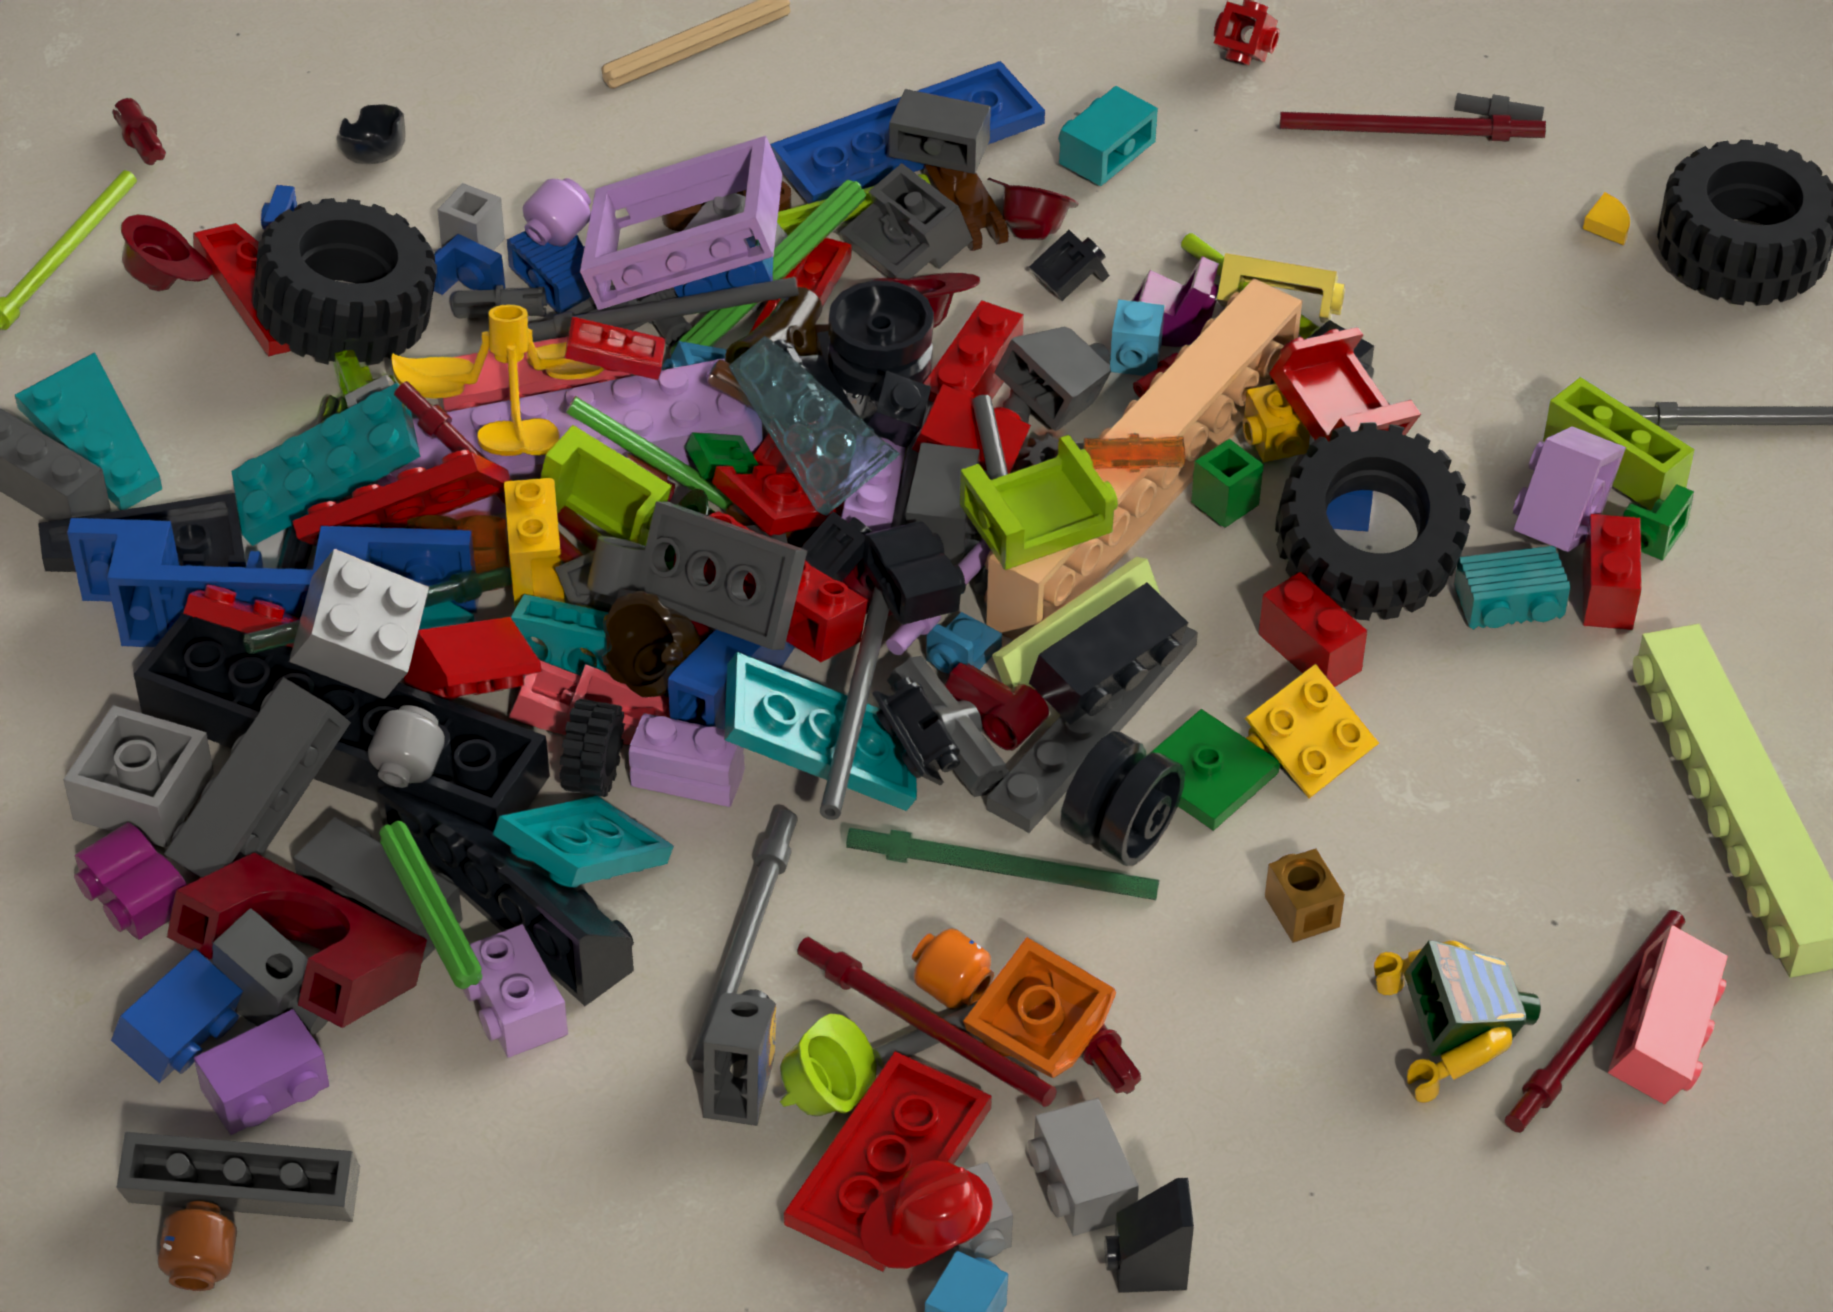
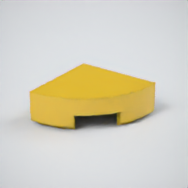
[1583,192,1630,245]

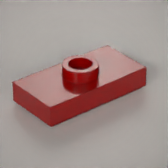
[564,317,665,380]

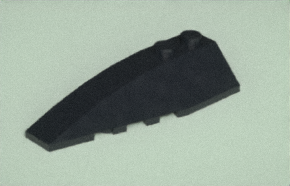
[377,786,634,1006]

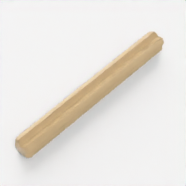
[601,0,791,89]

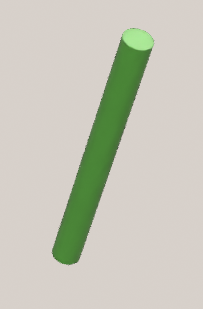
[565,396,733,511]

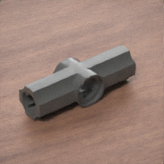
[887,656,1009,797]

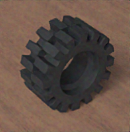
[559,699,625,797]

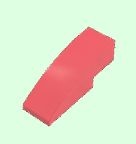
[509,660,670,745]

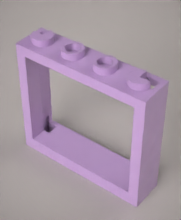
[580,136,782,310]

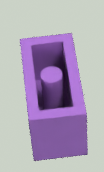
[194,1009,329,1136]

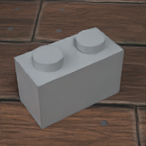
[1028,1098,1139,1236]

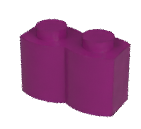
[74,822,187,940]

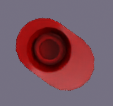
[860,1160,993,1269]

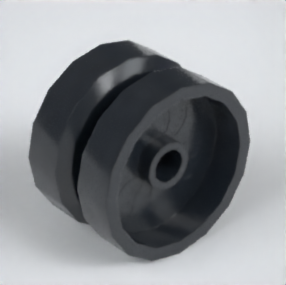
[828,280,934,396]
[1060,731,1185,866]

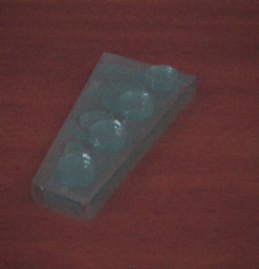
[728,336,901,516]

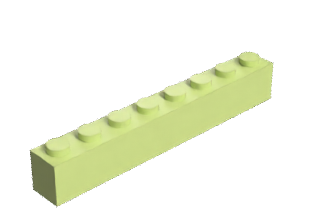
[1633,624,1833,978]

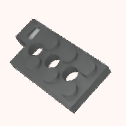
[587,502,807,650]

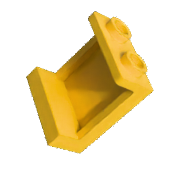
[504,478,565,609]

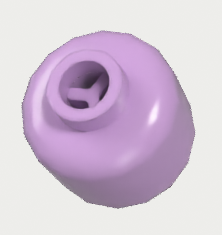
[522,178,591,247]

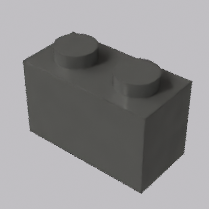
[889,89,991,174]

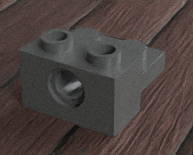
[840,163,973,279]

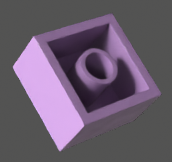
[1513,426,1626,552]

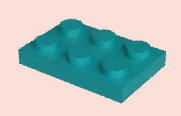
[493,796,674,887]

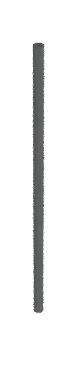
[820,400,933,820]

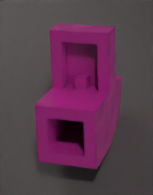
[1131,256,1219,347]

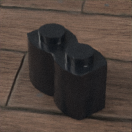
[863,521,966,625]

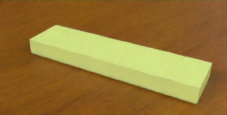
[992,557,1160,689]

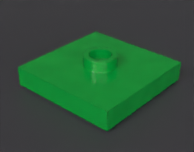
[1148,709,1280,831]

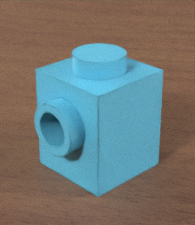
[1110,299,1165,376]

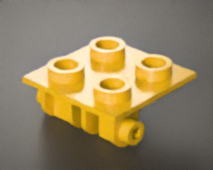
[1244,664,1379,799]

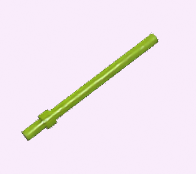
[0,170,137,330]

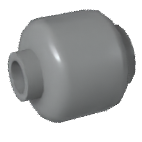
[368,705,445,788]

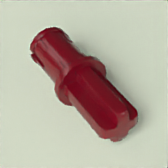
[112,98,166,165]
[1082,1024,1141,1094]

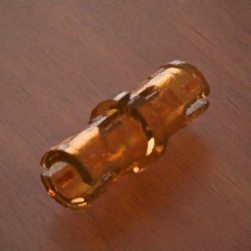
[1083,433,1185,473]

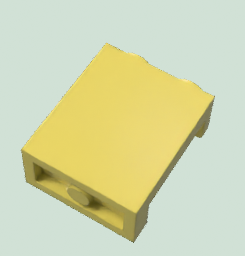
[1217,253,1345,323]

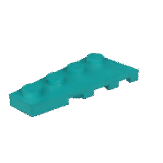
[15,352,162,510]

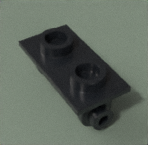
[872,677,960,785]

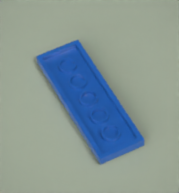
[770,61,1045,204]

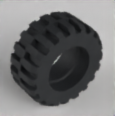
[1657,139,1833,306]
[252,198,437,367]
[1275,422,1471,621]

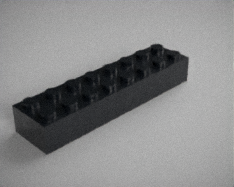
[134,611,550,832]

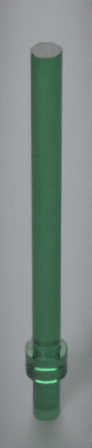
[243,566,512,654]
[846,827,1160,901]

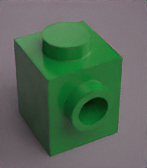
[1191,439,1264,528]

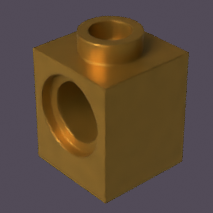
[1265,848,1345,943]

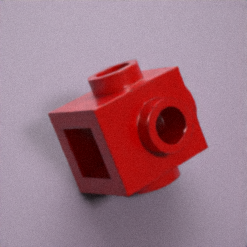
[1213,0,1280,66]

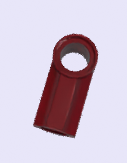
[945,662,1049,751]

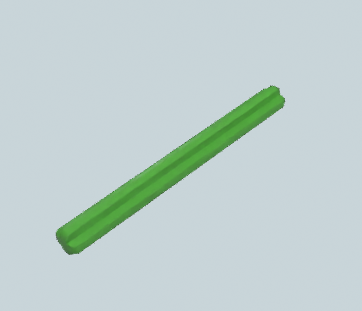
[670,180,866,356]

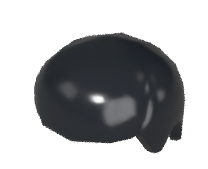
[336,104,406,164]

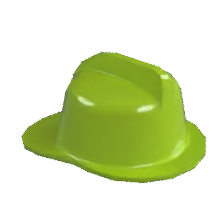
[779,1013,877,1117]

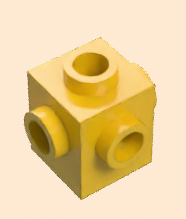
[1243,384,1310,463]

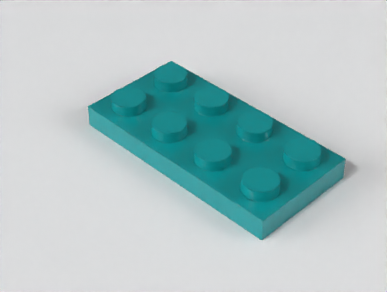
[231,383,421,546]
[724,652,917,811]

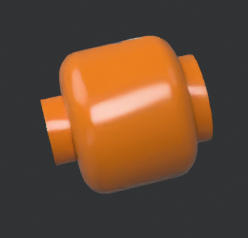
[912,928,994,1009]

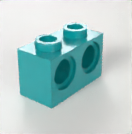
[511,594,609,676]

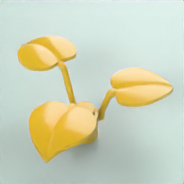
[392,305,604,456]

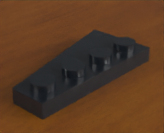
[38,493,246,572]

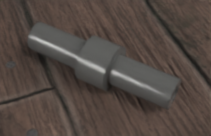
[1454,93,1544,121]

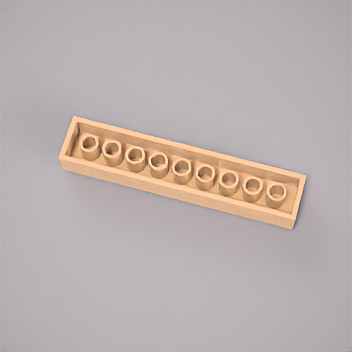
[984,278,1302,640]

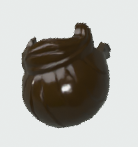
[602,591,702,698]

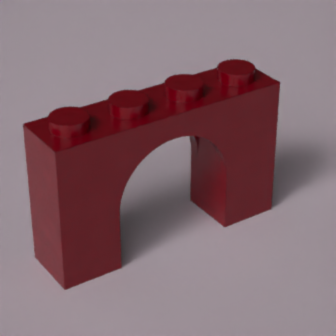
[167,852,427,1028]

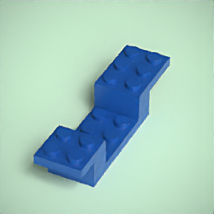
[67,518,479,647]

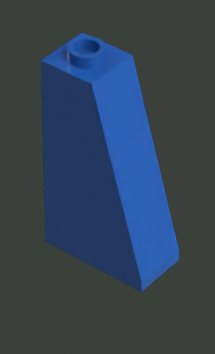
[668,629,795,730]

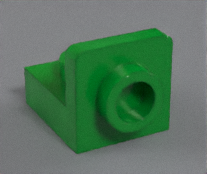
[686,432,759,480]
[1623,484,1694,561]

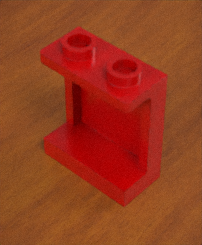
[1269,327,1421,442]

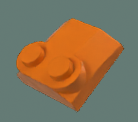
[963,937,1116,1078]

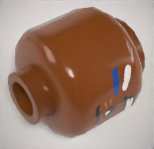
[157,1201,237,1291]

